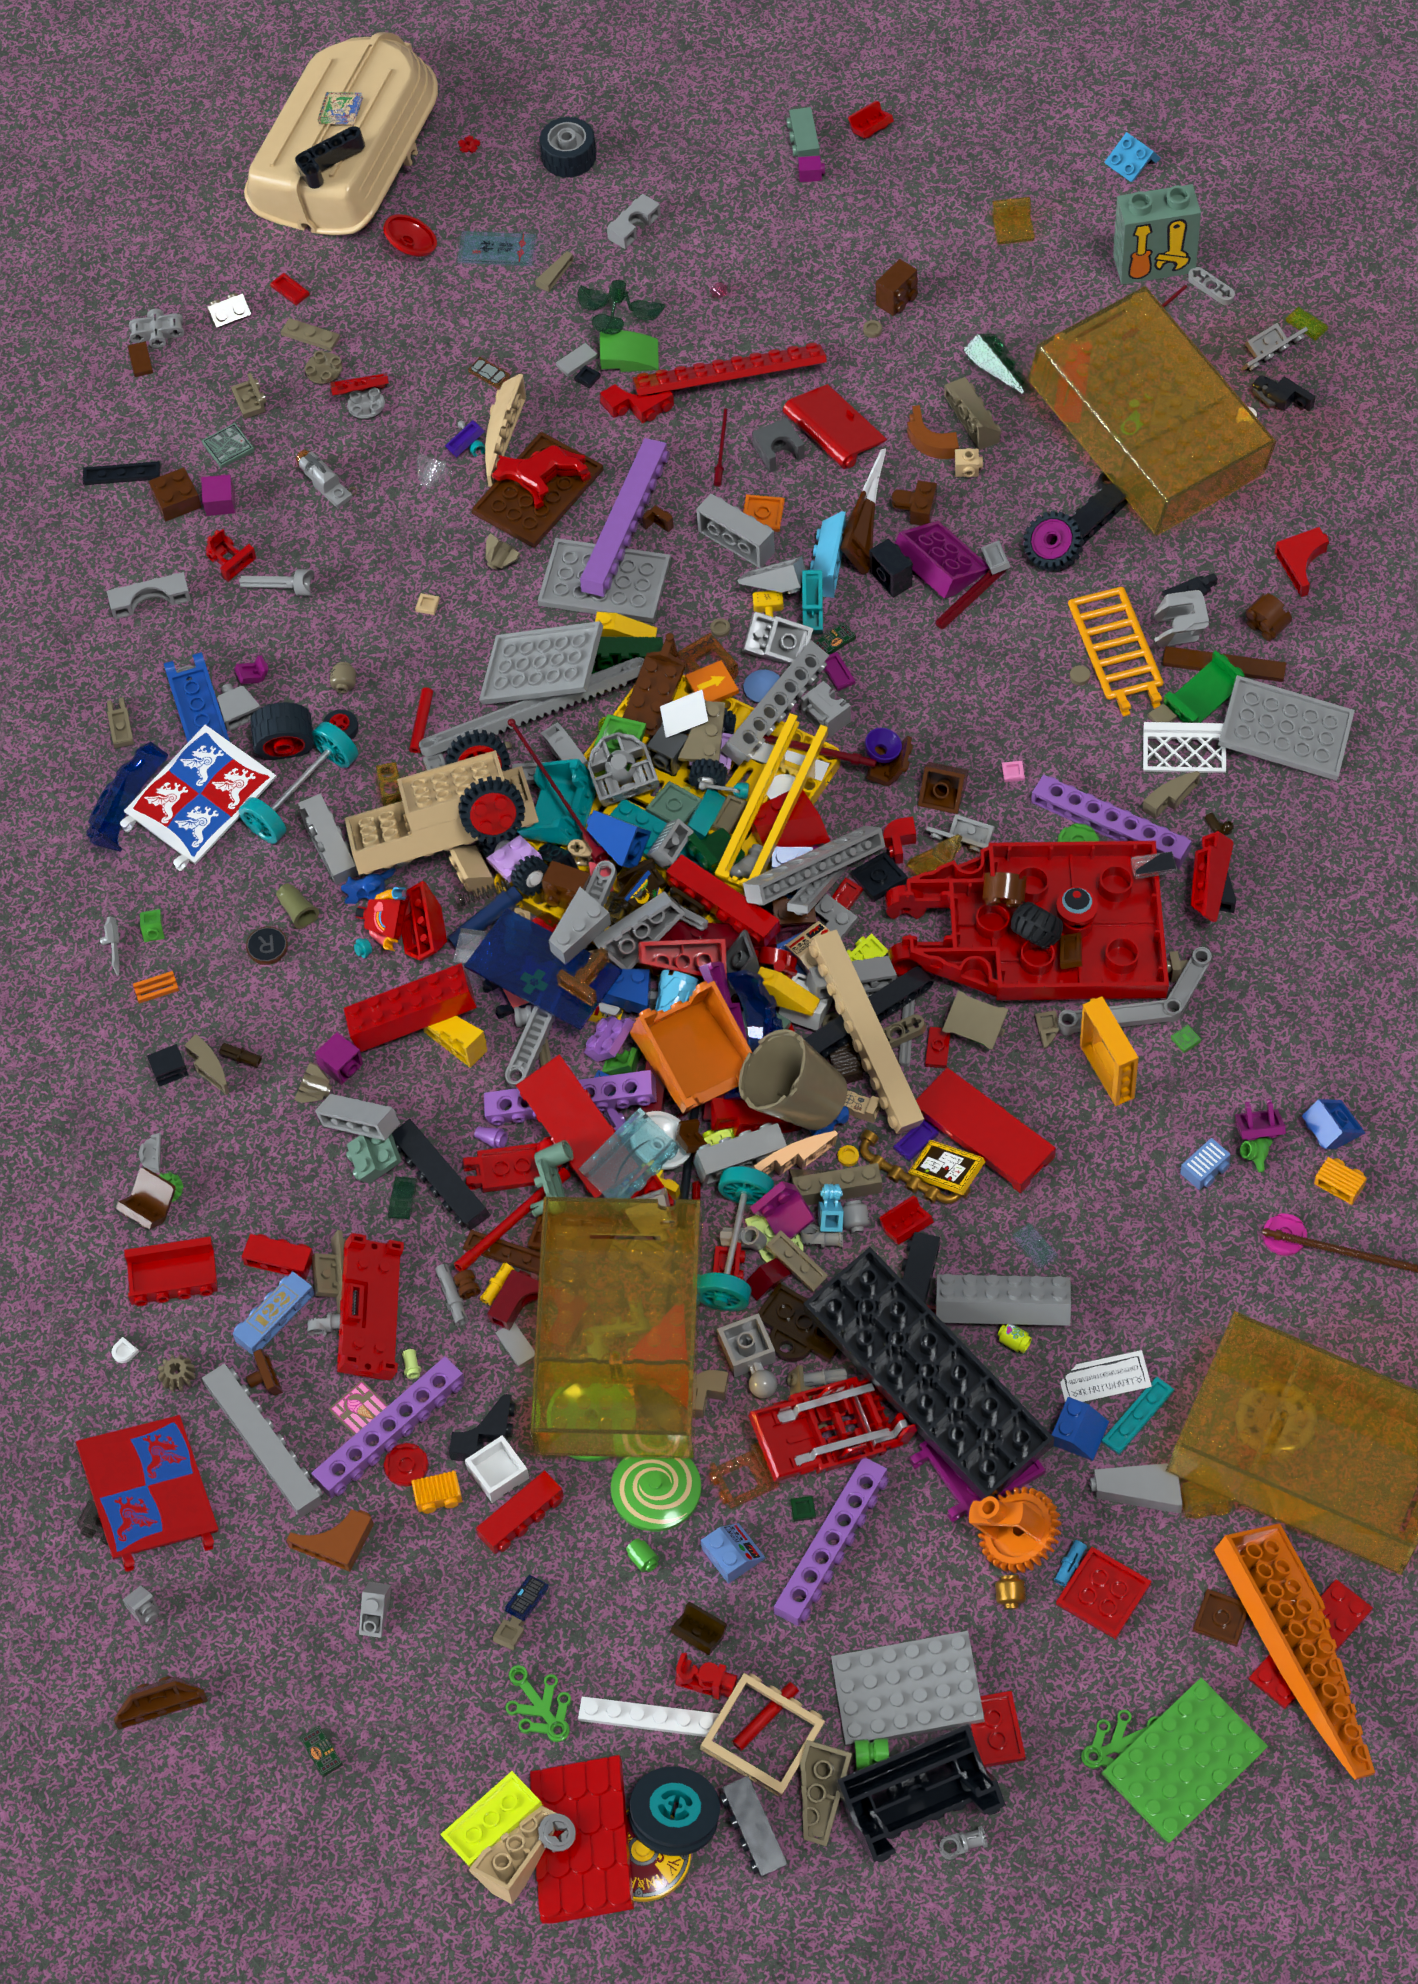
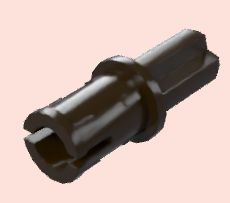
[219,1043,262,1068]

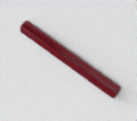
[936,569,1007,629]

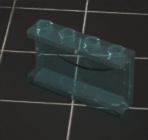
[578,1108,680,1209]

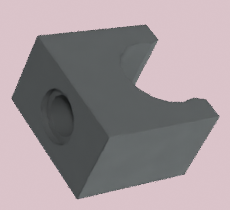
[752,417,805,473]

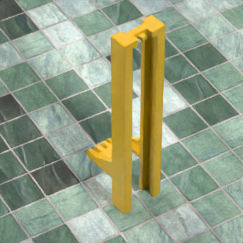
[715,713,828,889]

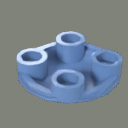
[743,669,780,703]

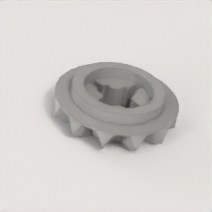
[538,1813,576,1852]

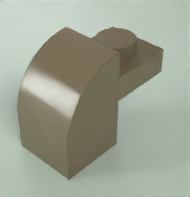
[689,1370,729,1418]

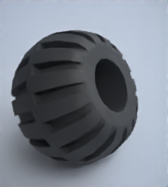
[1011,902,1063,949]

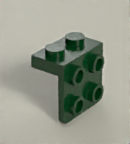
[687,828,745,876]

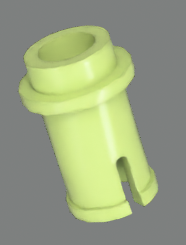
[402,1349,421,1379]

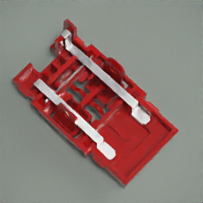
[748,1376,917,1482]

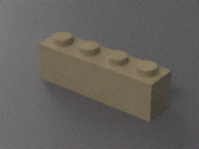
[944,377,1001,450]
[789,1163,882,1206]

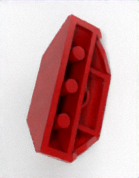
[402,881,447,961]

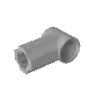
[720,1226,767,1251]

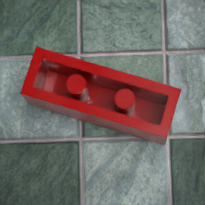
[242,1234,314,1280]

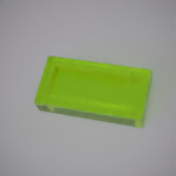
[1286,307,1328,341]

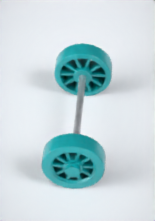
[239,722,359,844]
[695,1166,774,1312]

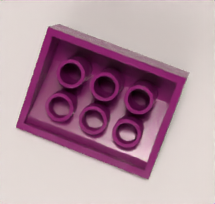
[894,521,990,598]

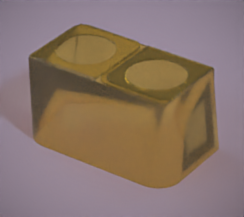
[376,762,402,806]

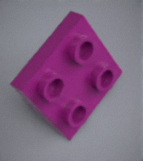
[1235,1099,1286,1140]

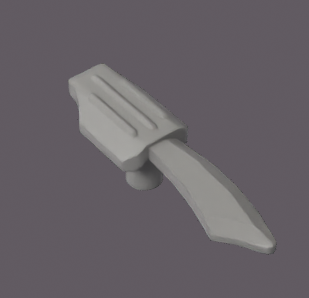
[100,916,120,975]

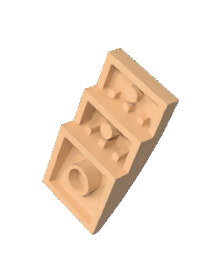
[753,1131,838,1176]

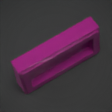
[824,652,856,691]

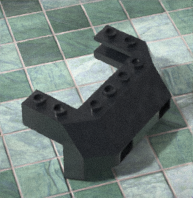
[837,1724,1006,1862]

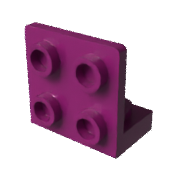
[750,1181,815,1239]

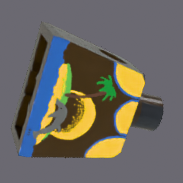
[614,870,662,913]

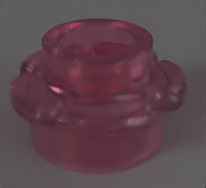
[710,282,728,299]

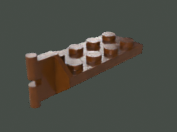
[622,633,686,738]

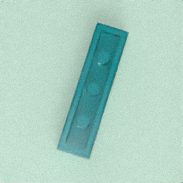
[1101,1377,1175,1455]

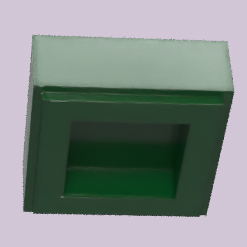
[790,1496,816,1522]

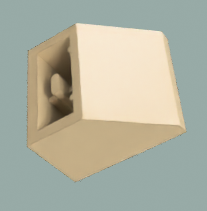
[449,845,495,897]

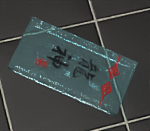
[457,231,536,267]

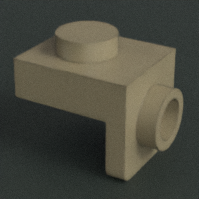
[1167,951,1189,982]

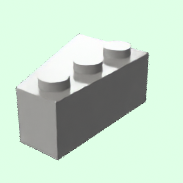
[549,887,611,965]

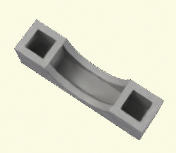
[107,572,191,619]

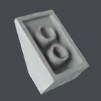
[738,557,806,594]

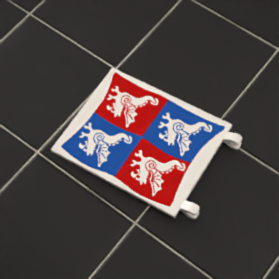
[120,725,277,871]

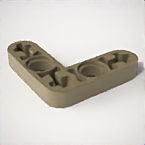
[883,1014,927,1048]

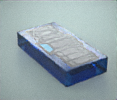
[505,1574,549,1622]

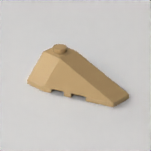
[469,1806,556,1904]

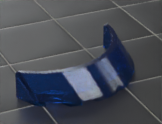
[86,742,169,852]
[724,970,783,1100]

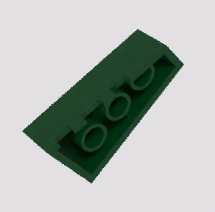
[592,637,664,674]

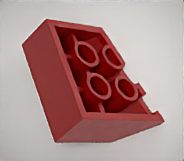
[750,790,831,847]

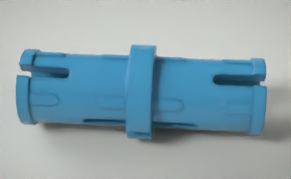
[1053,1540,1087,1587]

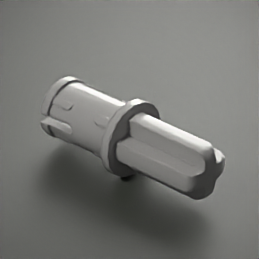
[803,1368,848,1386]

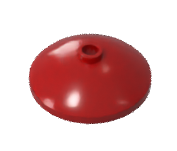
[383,214,437,257]

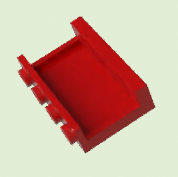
[124,1236,218,1306]

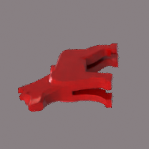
[492,445,591,509]

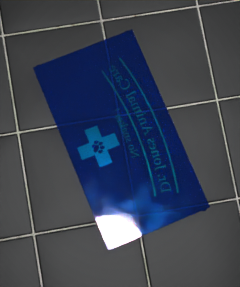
[464,908,623,1030]

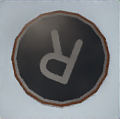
[246,927,288,965]

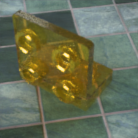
[992,197,1035,244]

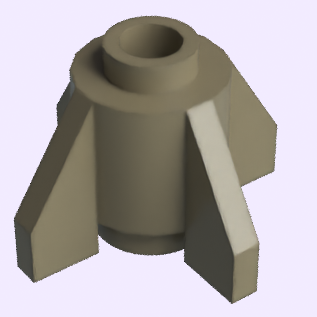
[485,533,521,570]
[294,1062,332,1103]

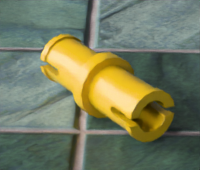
[479,1263,515,1306]

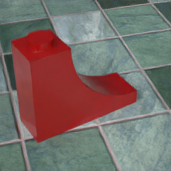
[1275,527,1329,597]

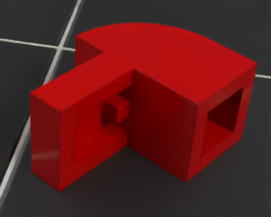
[883,816,916,864]

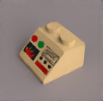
[785,921,830,975]

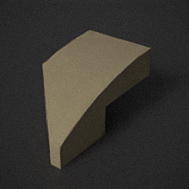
[1035,1010,1059,1049]

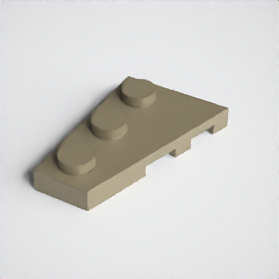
[678,701,726,764]

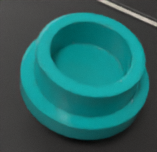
[354,938,372,959]

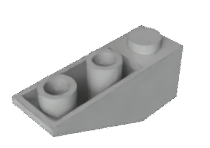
[541,722,588,765]

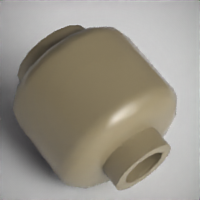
[330,662,356,693]

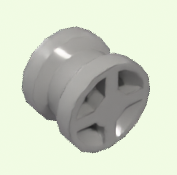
[514,1005,532,1028]

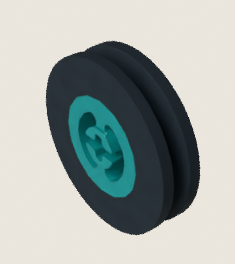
[629,1766,720,1856]

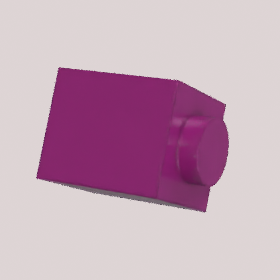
[798,156,825,182]

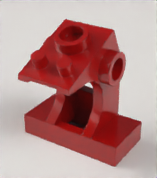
[206,529,256,582]

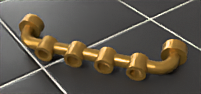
[860,1129,971,1204]

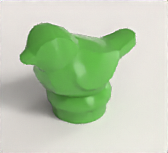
[1240,1136,1272,1173]

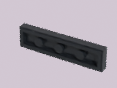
[83,461,161,486]

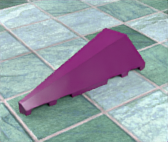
[699,962,748,1043]

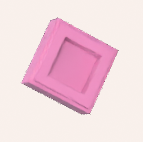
[1002,761,1025,782]

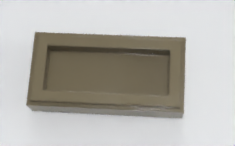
[711,794,747,835]

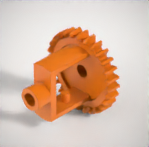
[969,1487,1062,1574]

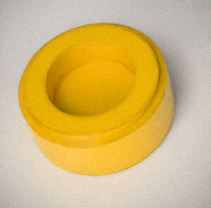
[837,1145,859,1167]

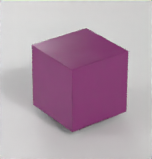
[201,474,236,516]
[315,1032,363,1085]

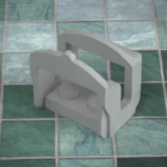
[1154,590,1209,648]

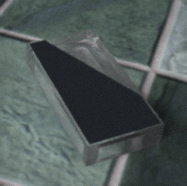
[1130,851,1177,879]

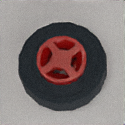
[323,709,359,740]

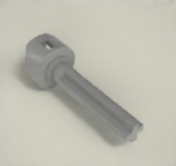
[239,569,315,596]

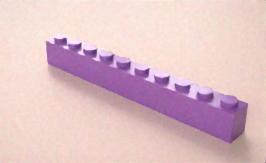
[580,438,669,597]

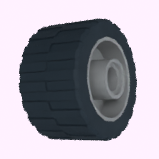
[539,117,597,178]

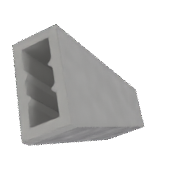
[1090,1463,1182,1513]

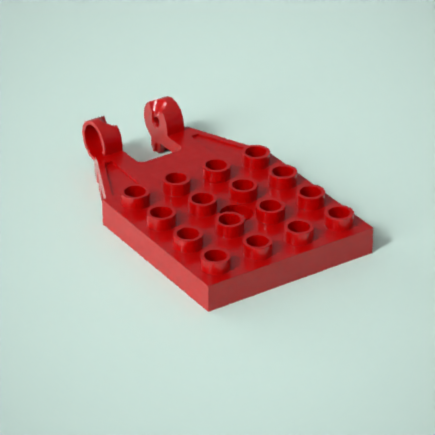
[885,841,1169,1000]

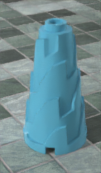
[655,970,702,1012]

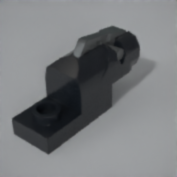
[1252,375,1315,411]

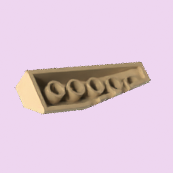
[485,374,526,487]

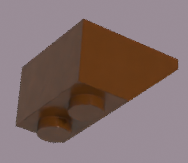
[918,762,969,814]

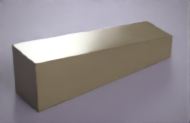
[535,251,574,292]

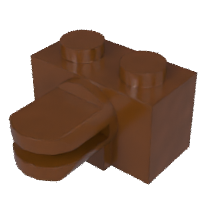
[892,480,937,526]

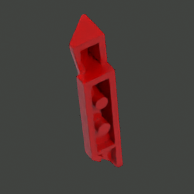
[1191,831,1234,922]
[711,1098,801,1137]

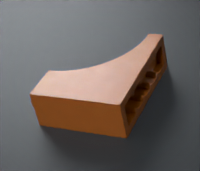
[287,1509,374,1572]

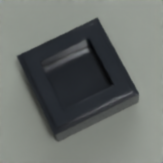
[574,365,601,389]

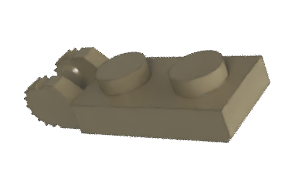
[107,697,134,748]

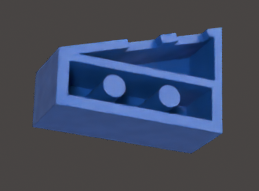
[585,969,651,1013]

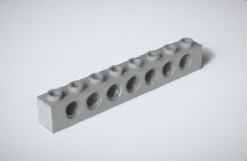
[721,640,829,766]
[743,826,885,905]

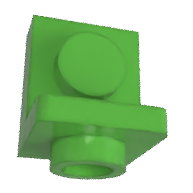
[140,909,165,942]

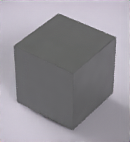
[647,724,688,776]

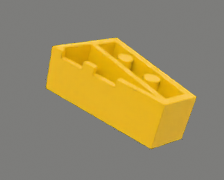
[423,1016,487,1068]

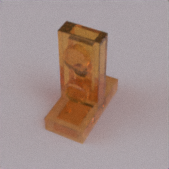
[556,947,609,1006]

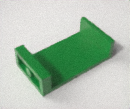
[1163,650,1245,723]

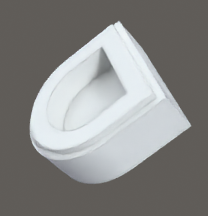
[112,1337,139,1363]

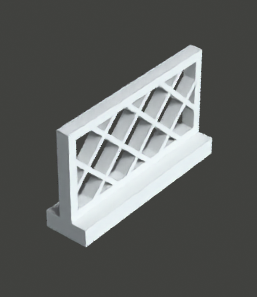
[1143,722,1226,773]

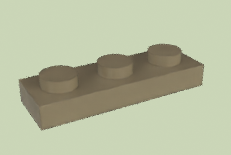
[281,318,340,351]
[765,1230,829,1293]

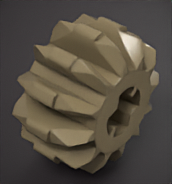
[158,1354,196,1393]

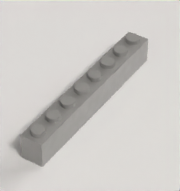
[202,1363,323,1518]

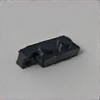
[1162,573,1218,597]

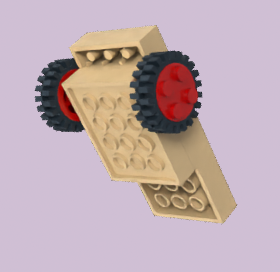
[345,729,539,875]

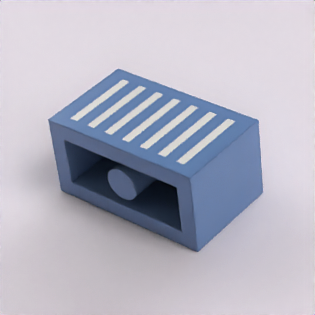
[1180,1138,1231,1190]

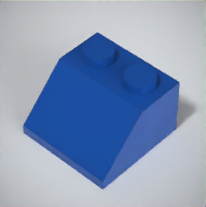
[1302,1099,1365,1149]
[1052,1397,1109,1461]

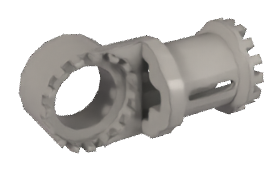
[800,1224,843,1248]
[307,1312,340,1336]
[939,1826,988,1860]

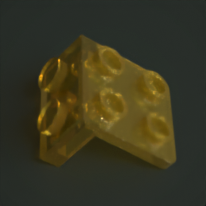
[907,834,962,875]

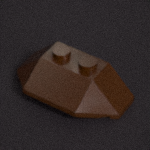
[114,1676,208,1730]

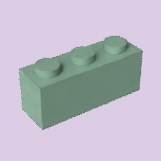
[786,107,820,160]

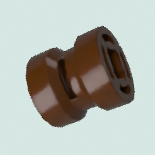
[453,1270,481,1300]

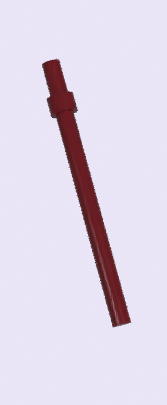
[763,734,877,768]

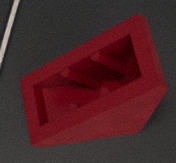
[746,1258,791,1301]

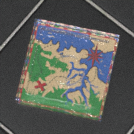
[317,92,363,125]

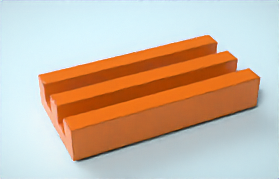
[133,971,179,1004]

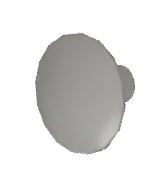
[347,388,385,418]

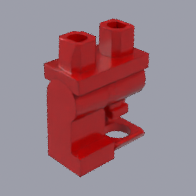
[676,1653,737,1700]

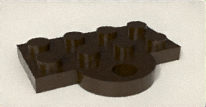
[757,1283,839,1363]

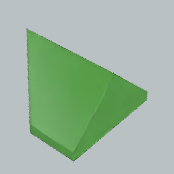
[602,1047,642,1075]

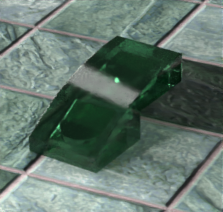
[388,1176,417,1220]

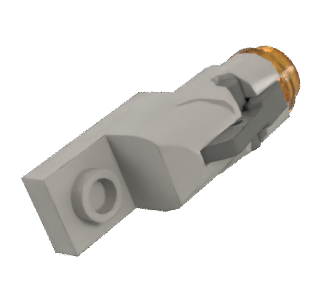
[296,449,353,508]

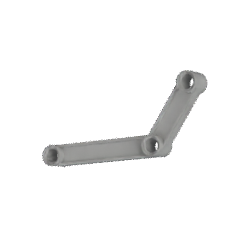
[1057,947,1212,1036]

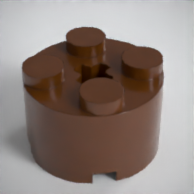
[1245,593,1292,642]
[982,872,1027,908]

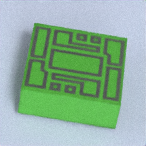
[1171,1025,1201,1053]

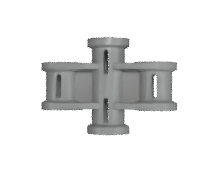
[129,309,184,348]

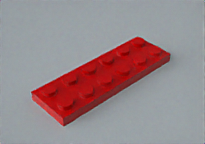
[1248,1579,1373,1709]

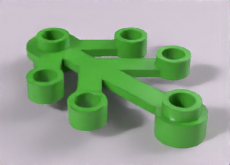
[506,1665,571,1742]
[1081,1710,1159,1769]

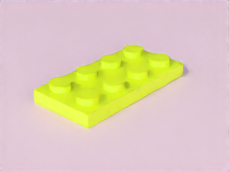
[441,1771,543,1868]

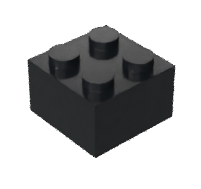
[869,538,913,598]

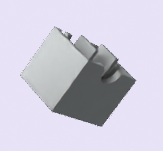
[801,681,851,739]

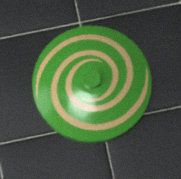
[611,1445,701,1532]

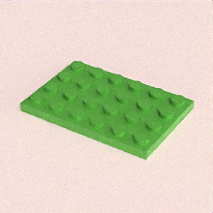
[1101,1677,1268,1843]

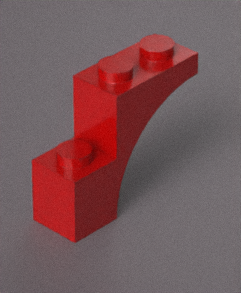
[600,384,674,423]

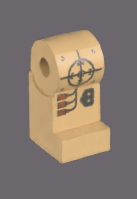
[844,1091,881,1123]

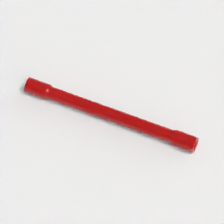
[454,1167,571,1272]

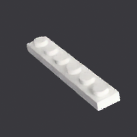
[578,1697,719,1738]

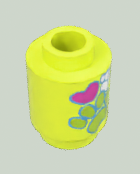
[997,1324,1032,1353]

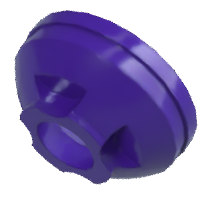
[864,728,902,763]

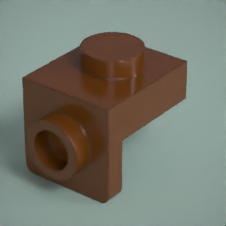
[642,505,674,532]
[676,1119,707,1153]

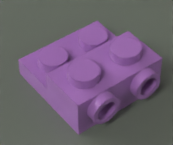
[584,1016,635,1062]

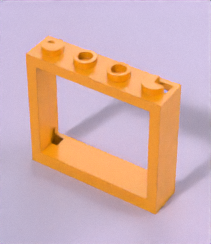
[1080,996,1139,1106]

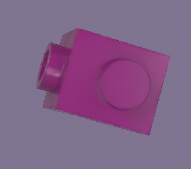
[234,655,268,684]

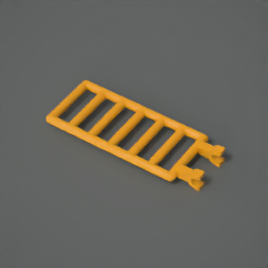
[1068,587,1164,717]

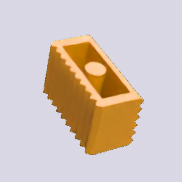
[1314,1157,1367,1205]
[412,1470,463,1514]

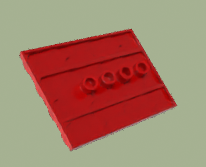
[530,1755,634,1924]

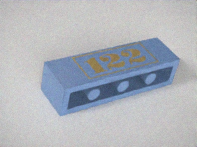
[232,1272,315,1356]

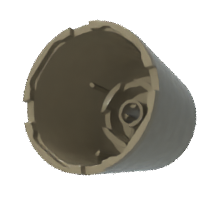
[739,1029,847,1130]

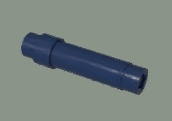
[448,885,524,949]

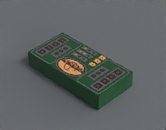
[814,623,856,655]
[299,1726,343,1777]

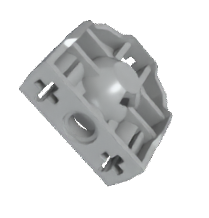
[588,732,659,806]

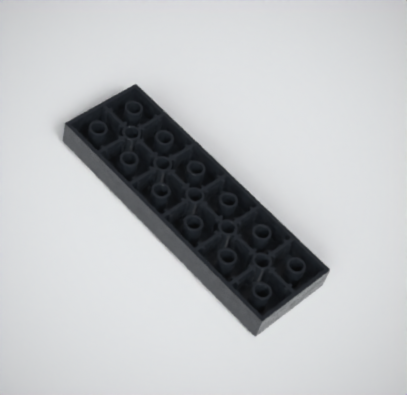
[803,1247,1054,1500]

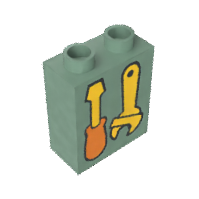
[1113,184,1201,284]

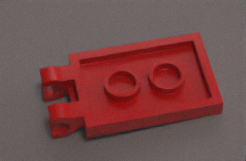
[463,1143,540,1193]

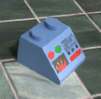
[701,1523,765,1584]

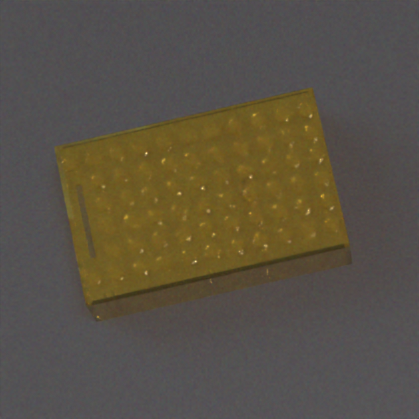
[1028,286,1277,536]
[530,1197,703,1458]
[1166,1311,1418,1575]

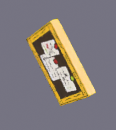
[908,1140,985,1195]

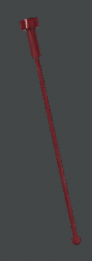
[508,718,609,864]

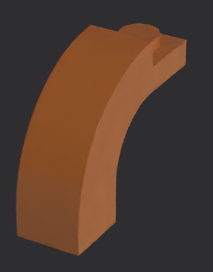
[907,405,959,459]

